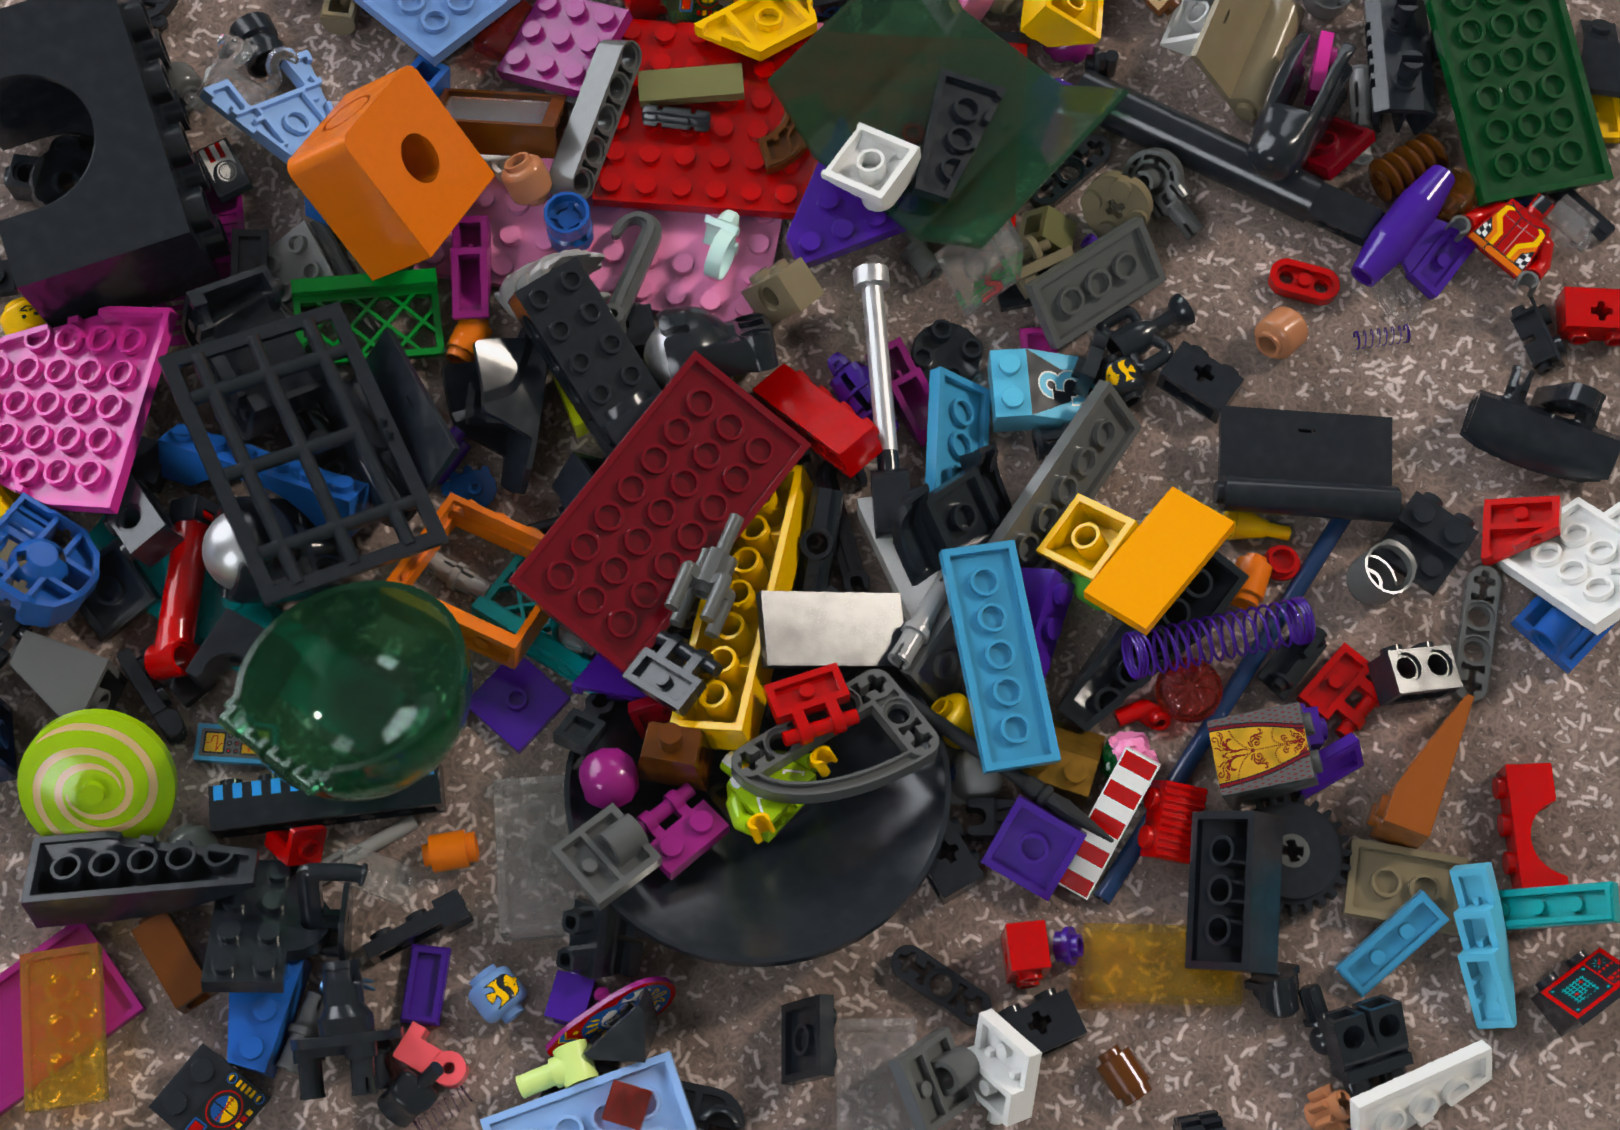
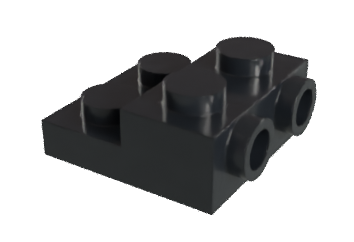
[1371,491,1479,596]

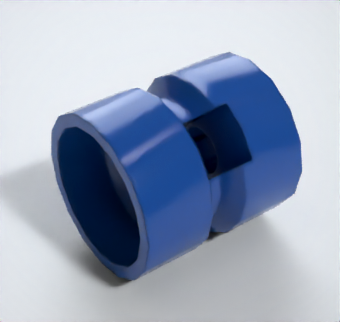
[544,192,594,253]

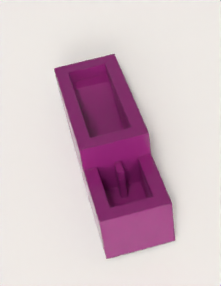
[451,215,491,320]
[864,337,929,448]

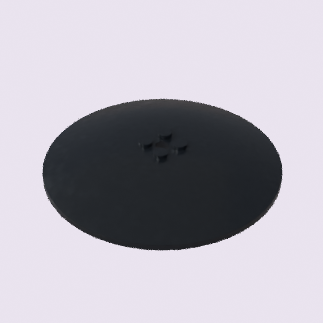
[564,628,951,967]

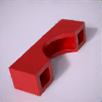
[1492,763,1569,889]

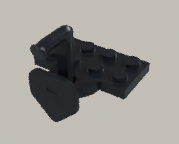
[201,860,368,993]

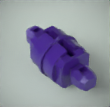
[827,352,899,432]

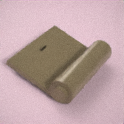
[1190,0,1305,121]

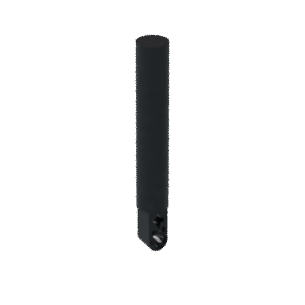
[1068,69,1385,246]

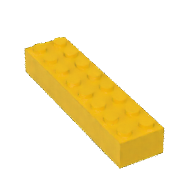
[670,465,814,750]

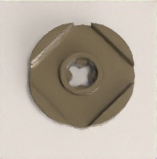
[1080,170,1153,238]

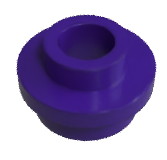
[1053,926,1084,966]

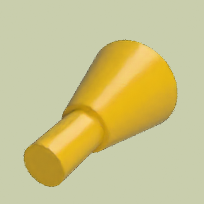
[1223,511,1291,541]

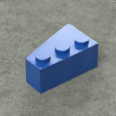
[227,959,313,1079]

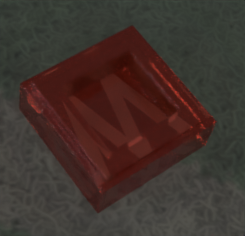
[601,1079,653,1130]

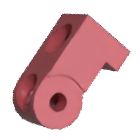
[392,1021,469,1089]

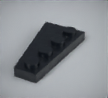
[911,67,1007,205]

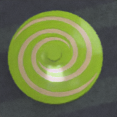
[17,709,178,838]

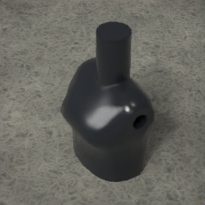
[377,1062,444,1128]

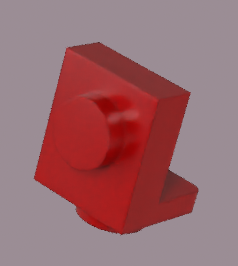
[264,825,327,866]

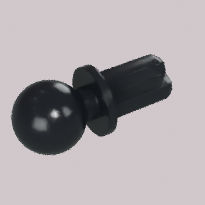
[1298,983,1328,1055]

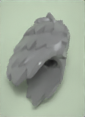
[494,249,611,322]

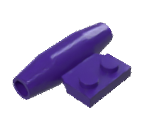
[1351,165,1476,300]

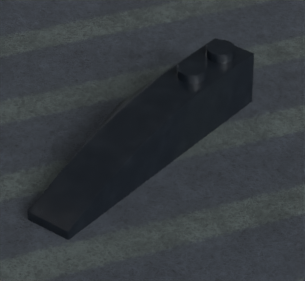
[1056,551,1250,732]
[21,831,260,928]

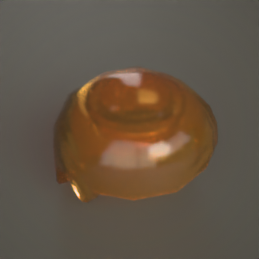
[1436,166,1476,223]

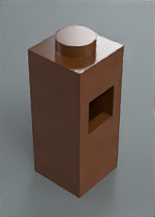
[131,912,219,1014]

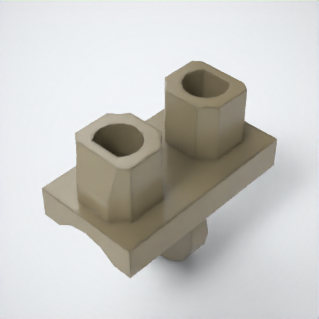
[1006,235,1074,299]

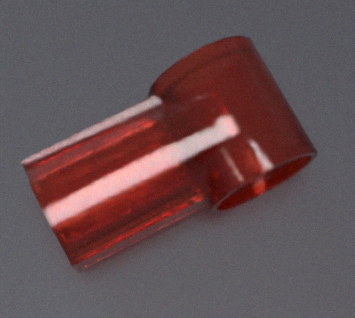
[474,0,533,63]

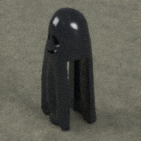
[1248,32,1356,181]

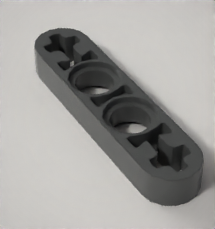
[1452,565,1502,705]

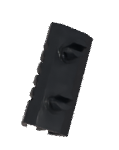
[1363,0,1437,136]
[1460,365,1620,483]

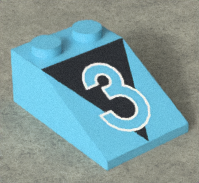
[987,348,1095,432]

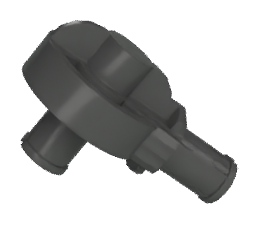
[1122,147,1205,240]

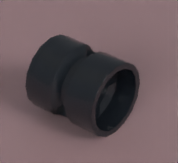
[229,12,289,78]

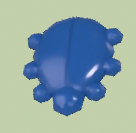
[441,465,497,508]

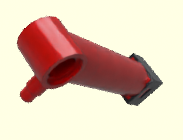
[144,494,220,681]

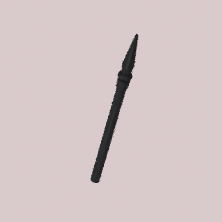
[855,669,1114,843]

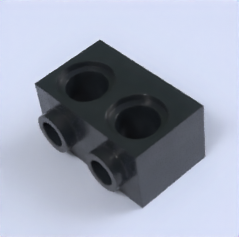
[1367,641,1463,706]

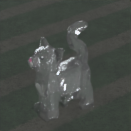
[183,34,299,144]

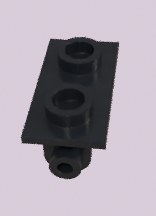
[1510,296,1568,374]
[1256,622,1328,701]

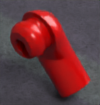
[1113,699,1171,731]

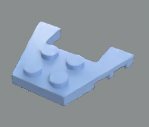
[199,50,333,164]

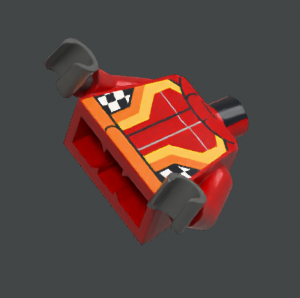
[1444,193,1555,297]

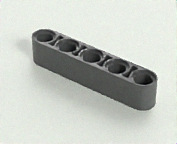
[549,39,642,199]

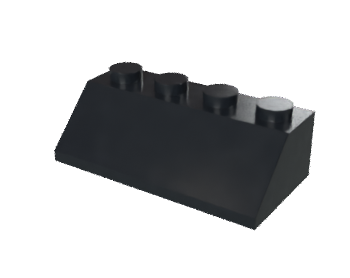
[1185,811,1284,975]

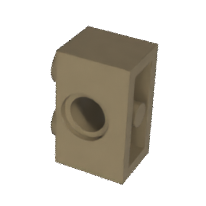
[741,257,825,324]

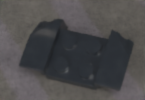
[891,443,1012,586]

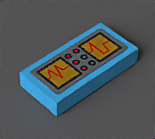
[193,723,276,767]

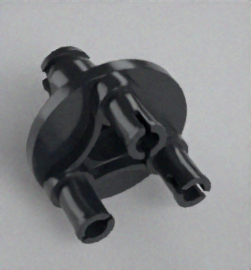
[290,959,405,1100]

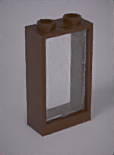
[439,88,569,159]

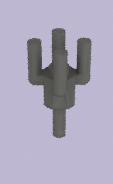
[664,513,744,639]

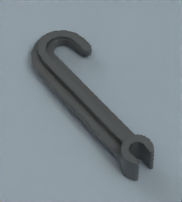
[607,211,662,334]

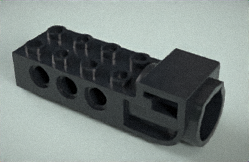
[508,256,662,458]

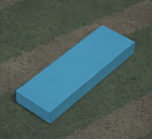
[1334,889,1450,998]

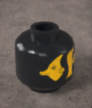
[1093,354,1146,408]

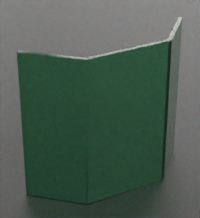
[768,0,1129,249]

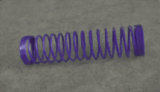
[1121,596,1316,680]

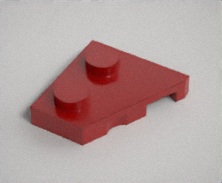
[1481,495,1562,566]

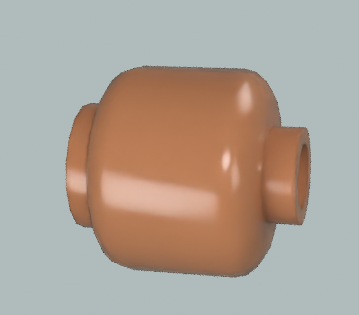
[501,152,552,207]
[1254,306,1308,360]

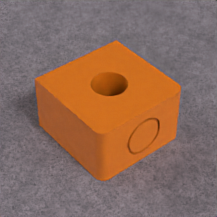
[287,65,495,281]

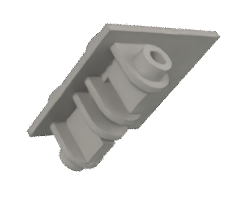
[268,220,335,311]

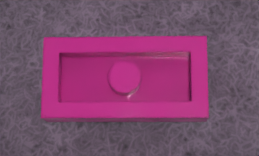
[1304,30,1338,106]

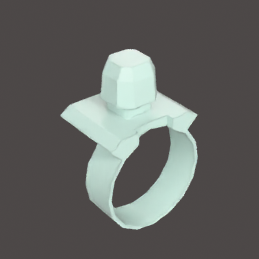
[703,209,740,281]

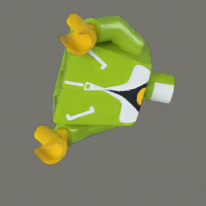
[720,746,838,844]

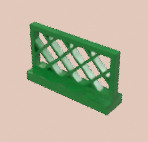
[290,268,445,366]

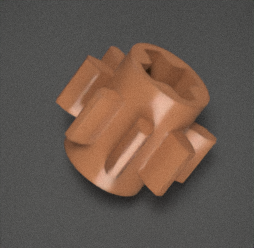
[1304,1083,1351,1130]

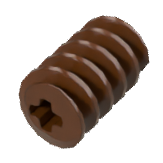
[1368,133,1449,203]

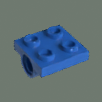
[1510,595,1618,674]

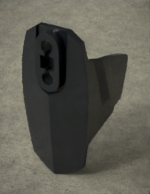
[441,327,548,494]

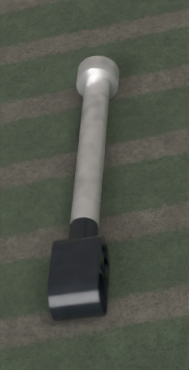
[853,263,910,539]

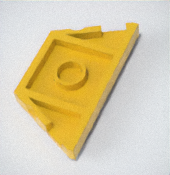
[694,0,817,62]

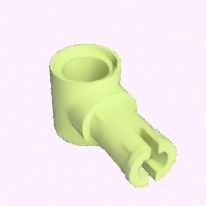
[515,1039,599,1098]

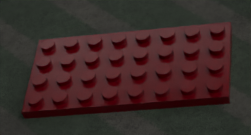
[507,350,812,674]

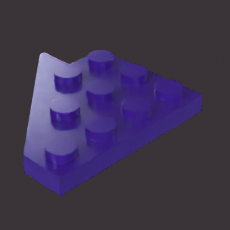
[786,116,931,268]

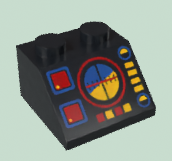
[148,1043,271,1130]

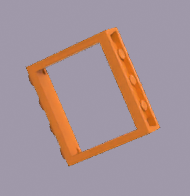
[381,492,550,670]

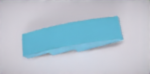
[1449,862,1517,1029]

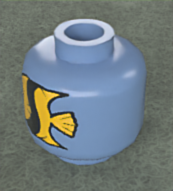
[468,964,527,1024]

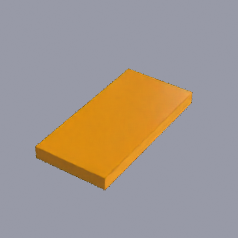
[1083,486,1235,635]

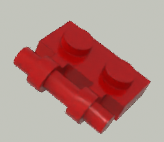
[1296,642,1380,738]
[763,662,860,747]

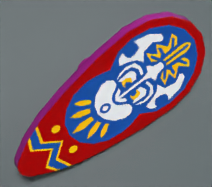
[545,976,676,1056]

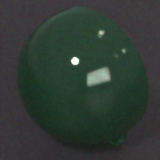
[218,581,473,802]

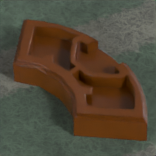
[758,93,820,175]

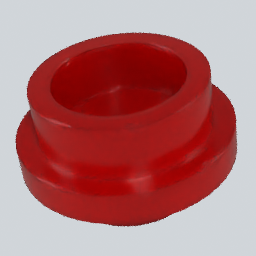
[1264,545,1300,581]

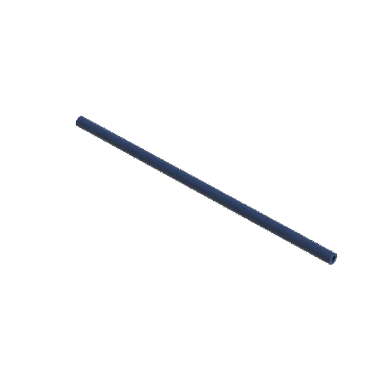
[1093,518,1351,905]

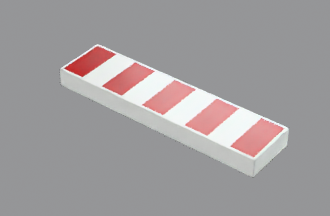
[1058,746,1161,900]

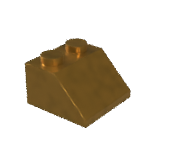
[1011,720,1106,807]

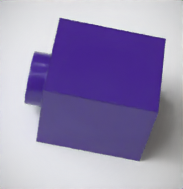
[544,970,598,1026]

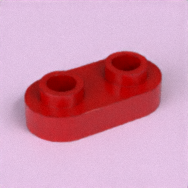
[1268,258,1340,306]

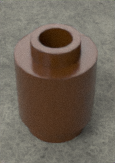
[1096,1044,1152,1107]

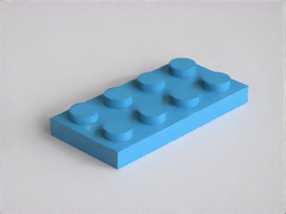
[925,366,990,493]

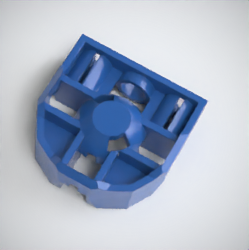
[0,492,100,628]

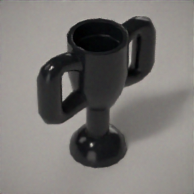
[1096,293,1195,375]

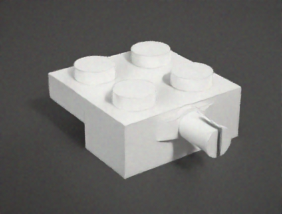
[968,1008,1042,1127]

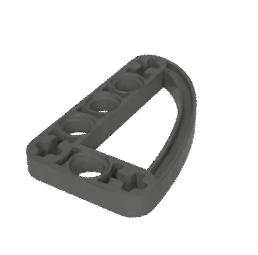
[731,669,939,804]

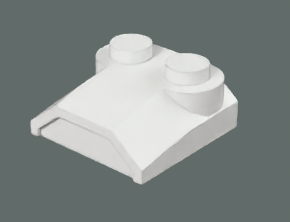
[821,122,921,212]

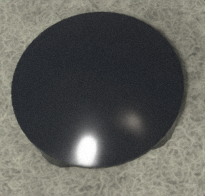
[911,319,983,383]

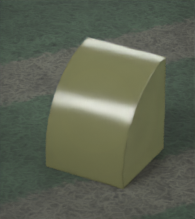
[1017,205,1077,254]

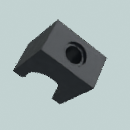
[185,608,300,720]

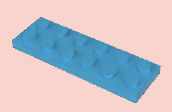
[939,540,1061,775]

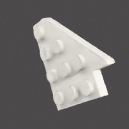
[1495,497,1620,635]

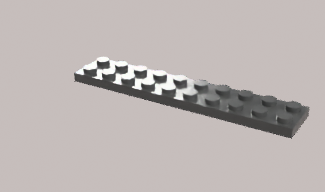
[900,380,1142,707]

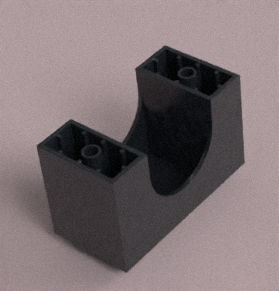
[0,0,231,328]

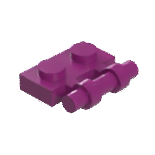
[636,782,730,880]

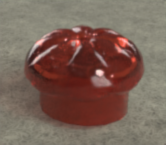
[1155,657,1223,723]

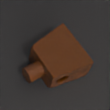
[637,721,715,792]

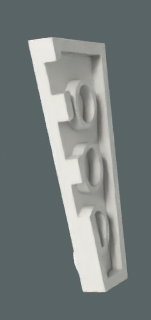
[1349,1040,1492,1130]

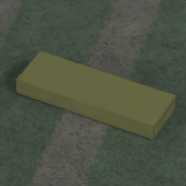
[638,63,745,108]

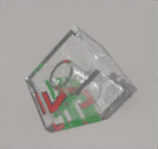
[934,215,1024,316]

